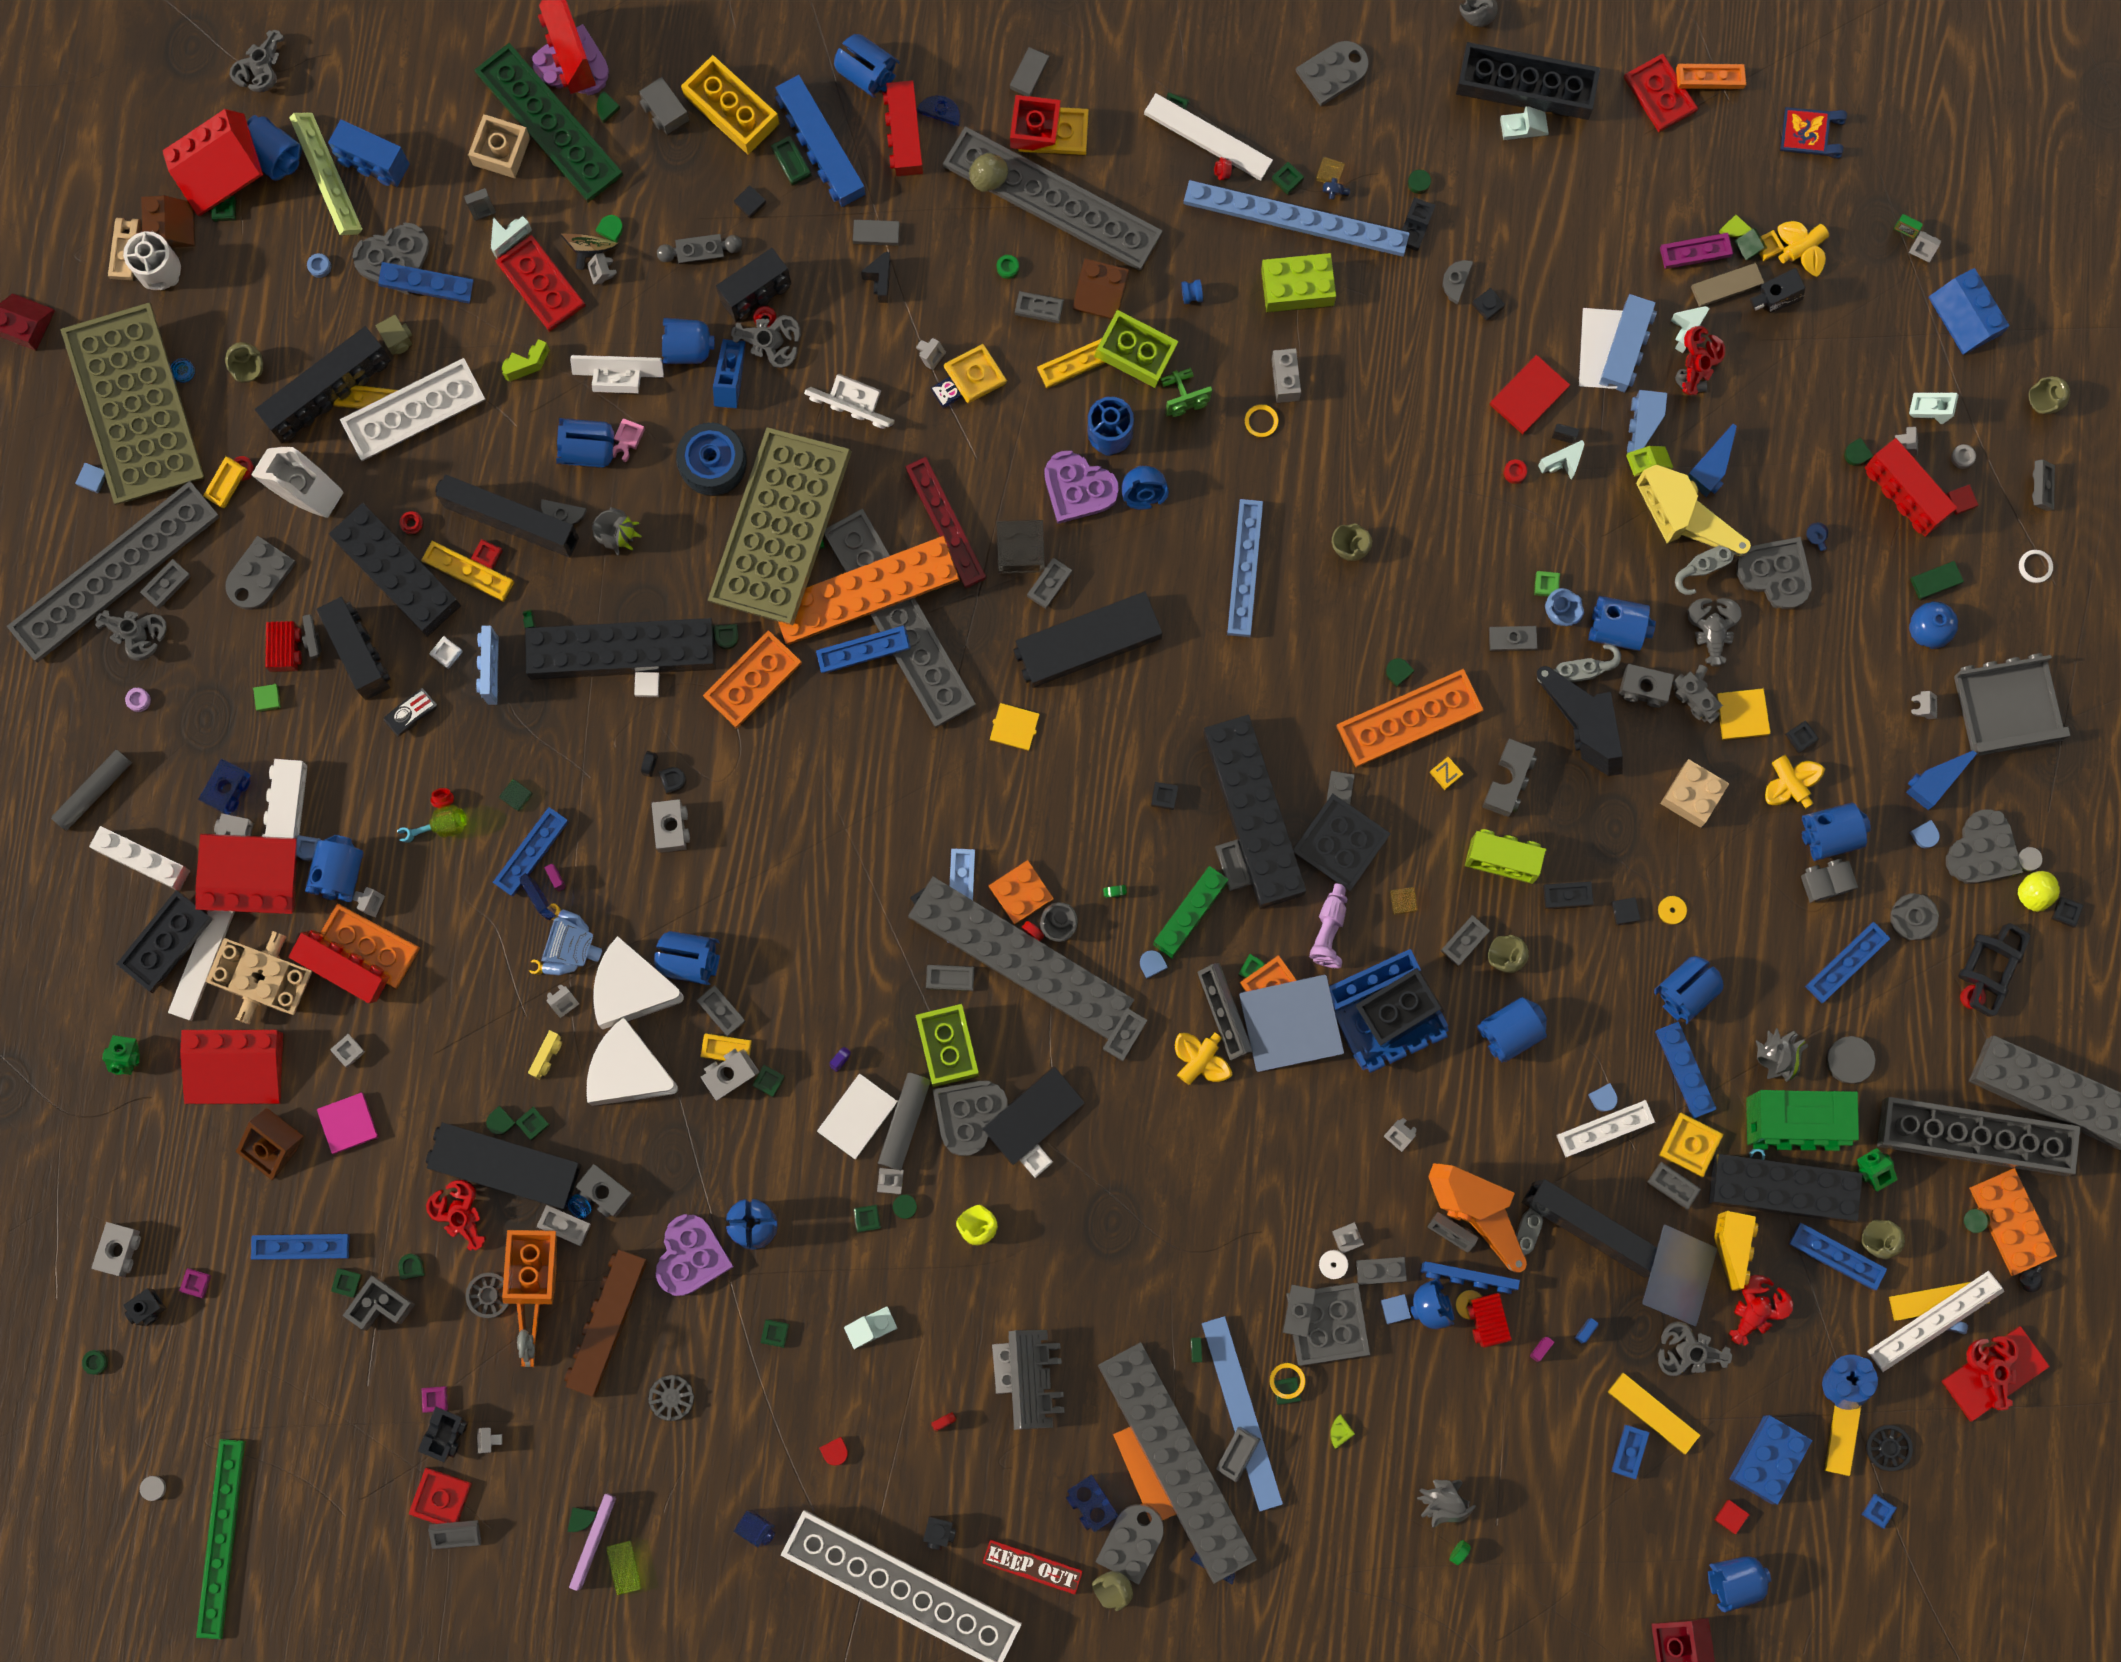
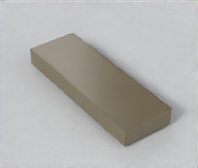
[1691,263,1764,308]

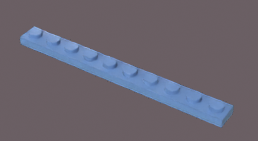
[1184,180,1409,257]

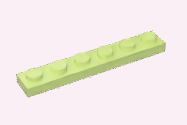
[290,113,362,235]

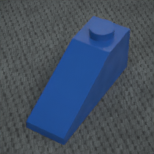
[713,339,746,408]
[1688,424,1737,497]
[1906,750,1977,810]

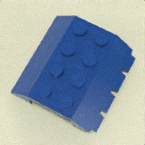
[1329,949,1449,1073]

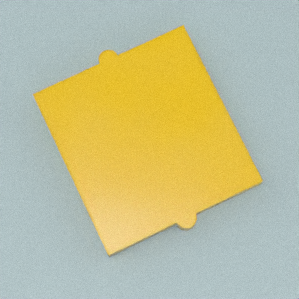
[990,703,1039,751]

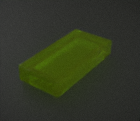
[606,1541,642,1595]

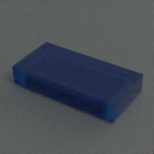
[519,873,556,920]

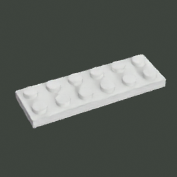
[340,358,485,461]

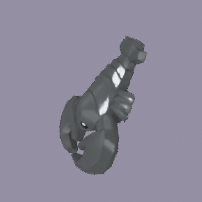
[229,30,284,92]
[731,315,800,368]
[1687,598,1741,667]
[95,610,167,661]
[1658,1321,1732,1377]

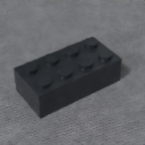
[316,596,391,700]

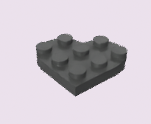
[352,222,429,295]
[1736,537,1812,609]
[1946,809,2023,884]
[933,1081,1008,1156]

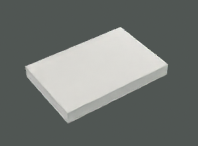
[817,1074,898,1160]

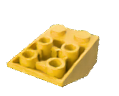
[1714,1211,1758,1291]

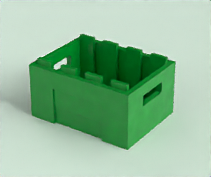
[1746,1090,1859,1151]

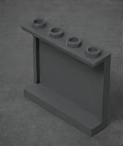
[1954,653,2070,756]

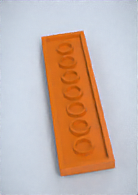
[778,536,960,645]

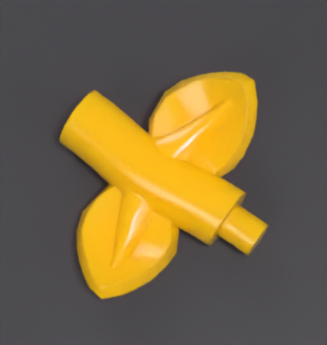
[1778,221,1829,277]
[1765,754,1825,809]
[1175,1032,1232,1085]

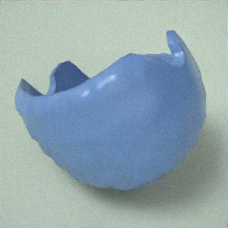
[1545,588,1584,626]

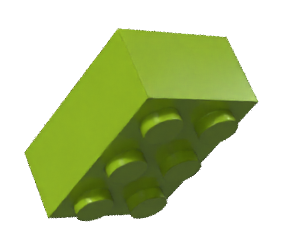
[1261,253,1336,312]
[1094,310,1178,388]
[1465,829,1546,884]
[916,1004,979,1087]

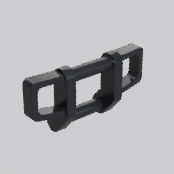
[1958,923,2030,1017]

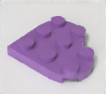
[532,24,609,95]
[1044,451,1118,524]
[656,1214,734,1296]

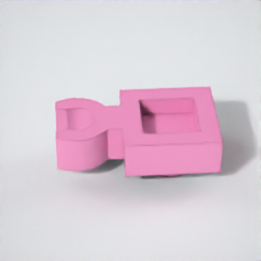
[613,418,645,462]

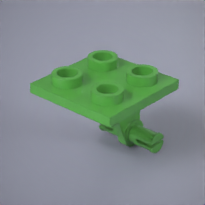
[1160,368,1212,417]

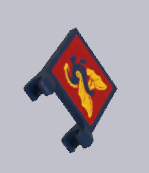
[1780,107,1847,159]

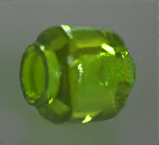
[430,805,467,838]

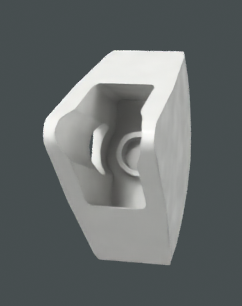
[251,447,344,518]
[594,936,684,1029]
[587,1017,678,1106]

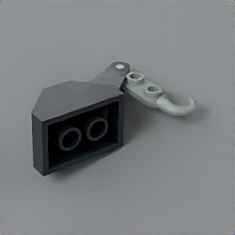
[1537,644,1623,776]

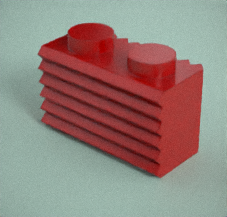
[265,621,302,672]
[1466,1293,1512,1348]

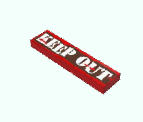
[983,1540,1082,1595]

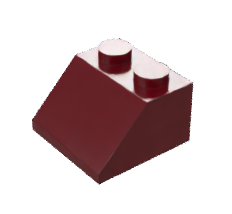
[0,293,55,351]
[1651,1618,1715,1662]

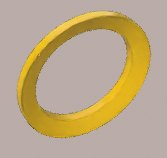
[1245,405,1278,437]
[1270,1363,1305,1399]

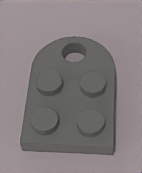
[1296,41,1368,106]
[226,536,296,610]
[1096,1504,1164,1585]

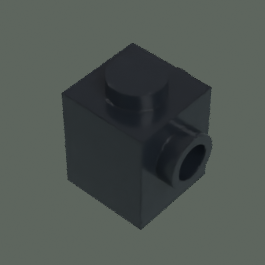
[123,1288,167,1326]
[923,1517,957,1550]

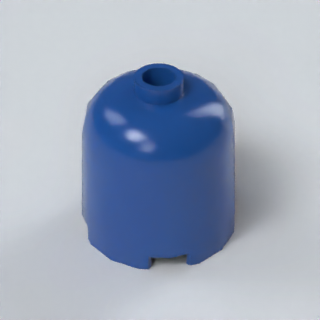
[662,318,714,364]
[1708,1556,1771,1612]

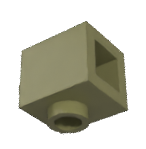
[375,315,413,355]

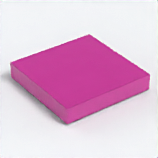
[317,1092,379,1154]

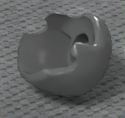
[1459,0,1498,27]
[1040,902,1078,942]

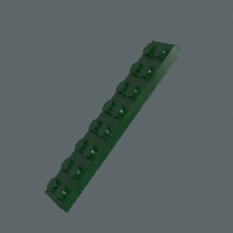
[474,43,623,203]

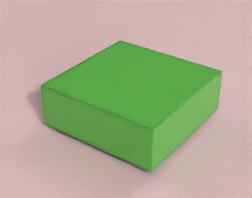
[1534,571,1560,597]
[253,684,281,712]

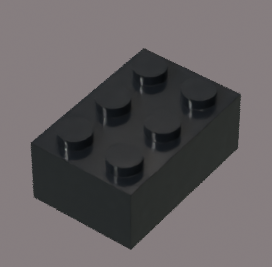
[716,248,791,322]
[1356,968,1444,1048]

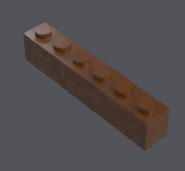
[564,1249,648,1397]

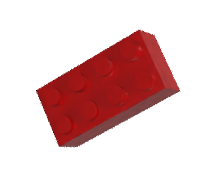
[1865,438,1957,537]

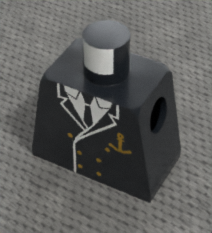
[1750,268,1805,313]

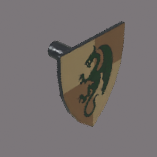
[561,234,618,270]

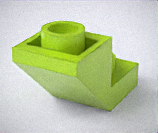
[502,339,550,381]
[1626,446,1673,477]

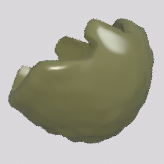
[969,153,1008,192]
[225,342,263,383]
[2029,376,2070,414]
[1332,523,1373,561]
[1488,935,1529,973]
[1862,1220,1905,1259]
[1092,1571,1133,1611]

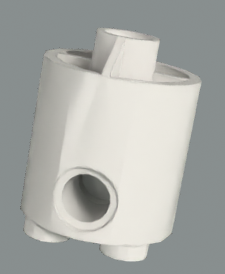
[123,231,181,290]

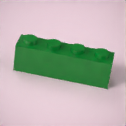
[1153,866,1229,959]

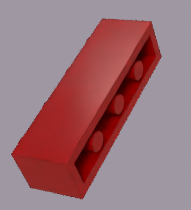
[883,80,923,176]
[289,930,389,1004]

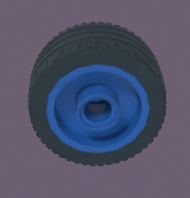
[676,422,747,496]

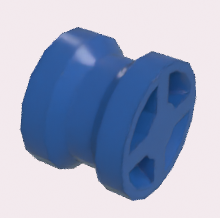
[1181,279,1203,304]

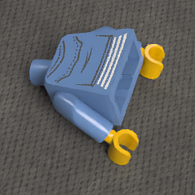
[530,903,602,975]

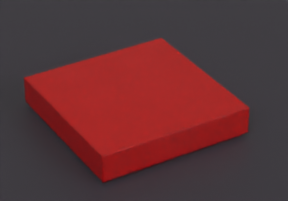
[409,1467,472,1524]

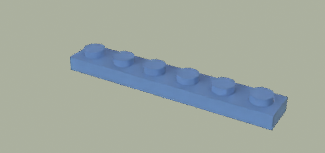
[1227,499,1263,637]

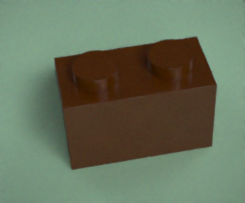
[141,195,195,248]
[1073,259,1129,319]
[236,1108,303,1180]

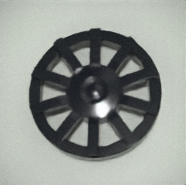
[1866,1425,1913,1471]

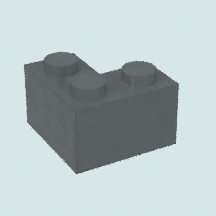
[343,1275,416,1331]

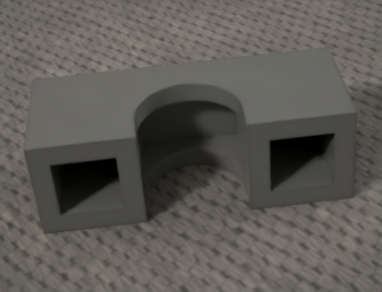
[1482,739,1537,817]

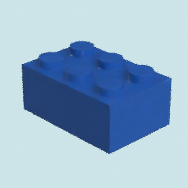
[328,119,410,187]
[1729,1415,1813,1505]

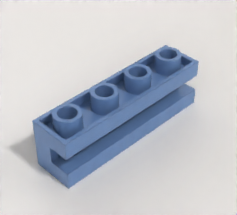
[1599,294,1657,393]

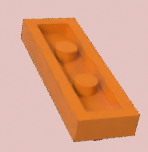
[1676,64,1746,89]

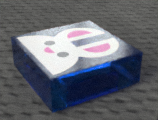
[931,376,962,409]

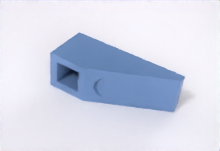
[1627,390,1667,454]

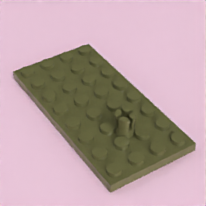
[60,303,205,505]
[708,427,852,626]

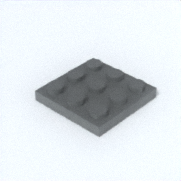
[1286,1283,1370,1366]

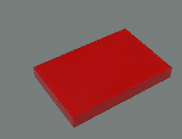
[1623,54,1698,132]
[1489,355,1570,435]

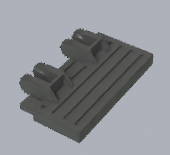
[1008,1330,1065,1430]

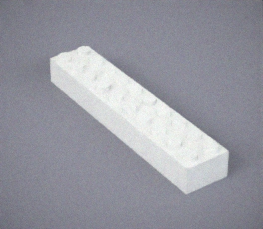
[781,1510,1022,1662]

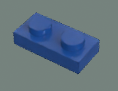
[1611,1425,1650,1479]

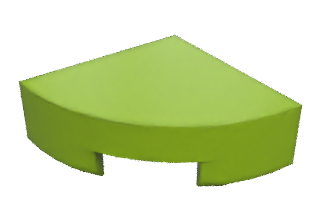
[1719,215,1752,237]
[1330,1414,1355,1449]

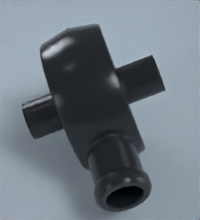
[2019,1265,2043,1292]

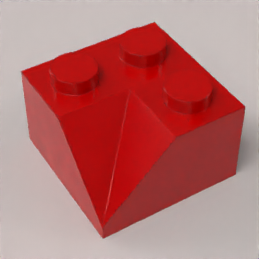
[1010,95,1061,151]

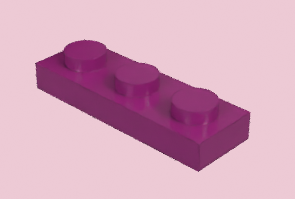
[1660,233,1733,269]

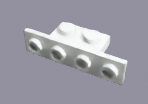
[570,355,664,393]
[804,374,895,429]

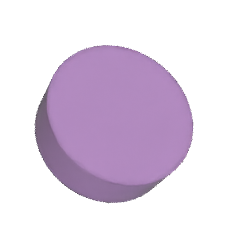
[125,688,151,712]

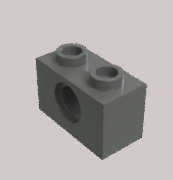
[1619,664,1674,708]
[576,1164,634,1218]

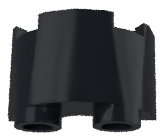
[418,1406,468,1462]

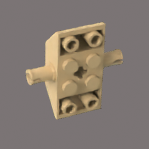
[205,931,312,1025]

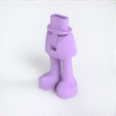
[1309,884,1348,968]

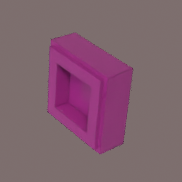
[544,864,566,892]
[179,1268,212,1298]
[1530,1337,1554,1362]
[422,1386,448,1413]

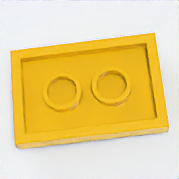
[1019,108,1089,155]

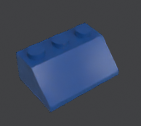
[1928,268,2010,355]

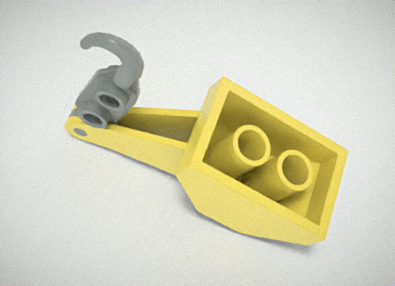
[1636,465,1751,595]

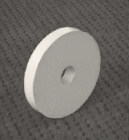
[1319,1250,1348,1279]

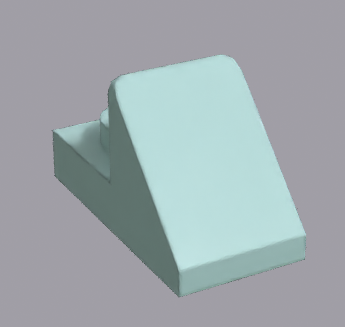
[1500,106,1549,140]
[491,216,532,259]
[1671,306,1710,353]
[1909,393,1958,424]
[1538,440,1584,480]
[844,1307,898,1349]

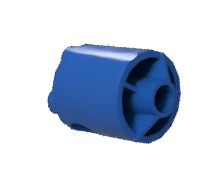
[247,115,302,180]
[1087,397,1134,456]
[1588,596,1656,651]
[1802,802,1871,861]
[305,835,364,902]
[1477,997,1547,1062]

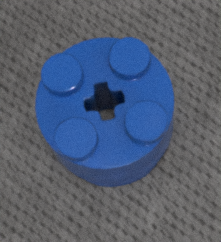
[1822,1355,1878,1410]

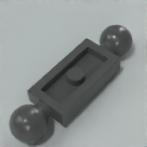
[657,234,742,263]

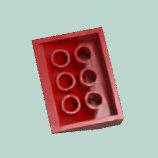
[538,0,596,94]
[163,109,263,216]
[196,834,297,914]
[180,1030,283,1104]

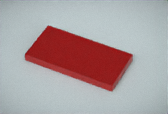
[495,235,586,332]
[1941,1326,2050,1422]

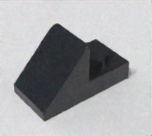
[861,252,891,303]

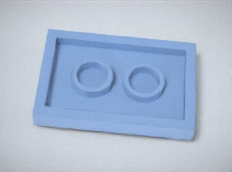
[476,626,499,705]

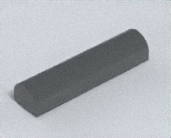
[51,750,132,831]
[1197,963,1253,1060]
[878,1073,931,1171]

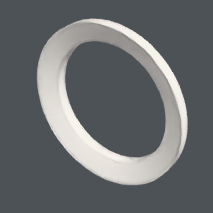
[2019,550,2053,583]

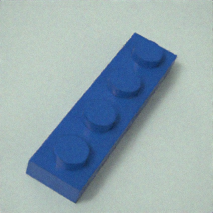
[378,262,473,304]
[816,626,911,674]
[493,807,569,897]
[1805,922,1890,1003]
[1655,1021,1716,1119]
[1788,1223,1887,1291]
[251,1234,350,1260]
[1421,1261,1520,1294]

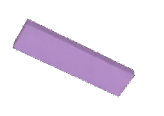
[569,1494,616,1591]

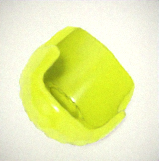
[2018,871,2060,912]
[956,1205,998,1246]

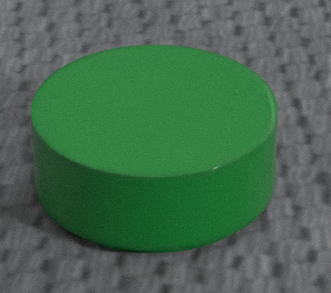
[997,255,1019,279]
[1103,885,1127,898]
[1449,1540,1471,1565]

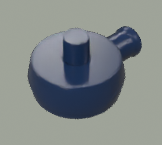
[1323,178,1350,199]
[1806,522,1828,551]

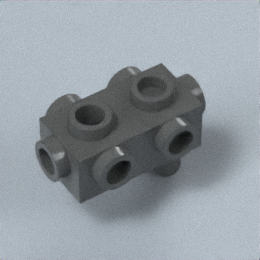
[1672,665,1723,724]

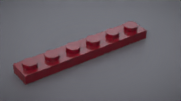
[905,457,986,589]

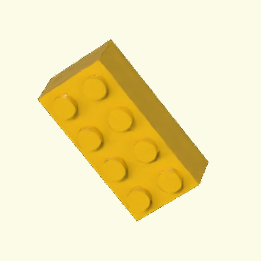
[681,55,780,155]

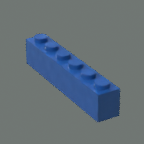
[774,75,866,207]

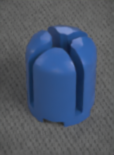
[834,34,900,98]
[556,418,614,468]
[654,931,720,985]
[1654,956,1724,1024]
[726,1199,778,1250]

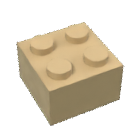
[468,114,530,178]
[1660,759,1729,828]

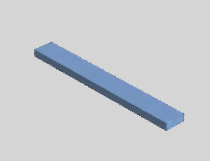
[1202,1316,1283,1511]

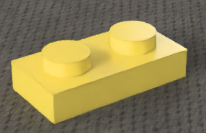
[528,1030,562,1080]

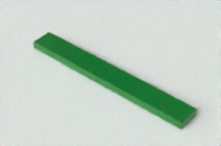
[196,1439,245,1639]

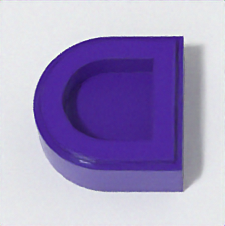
[830,1046,851,1072]

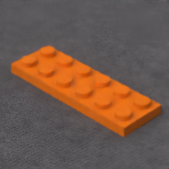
[1336,669,1483,768]

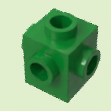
[102,1035,140,1075]
[1857,1148,1897,1192]

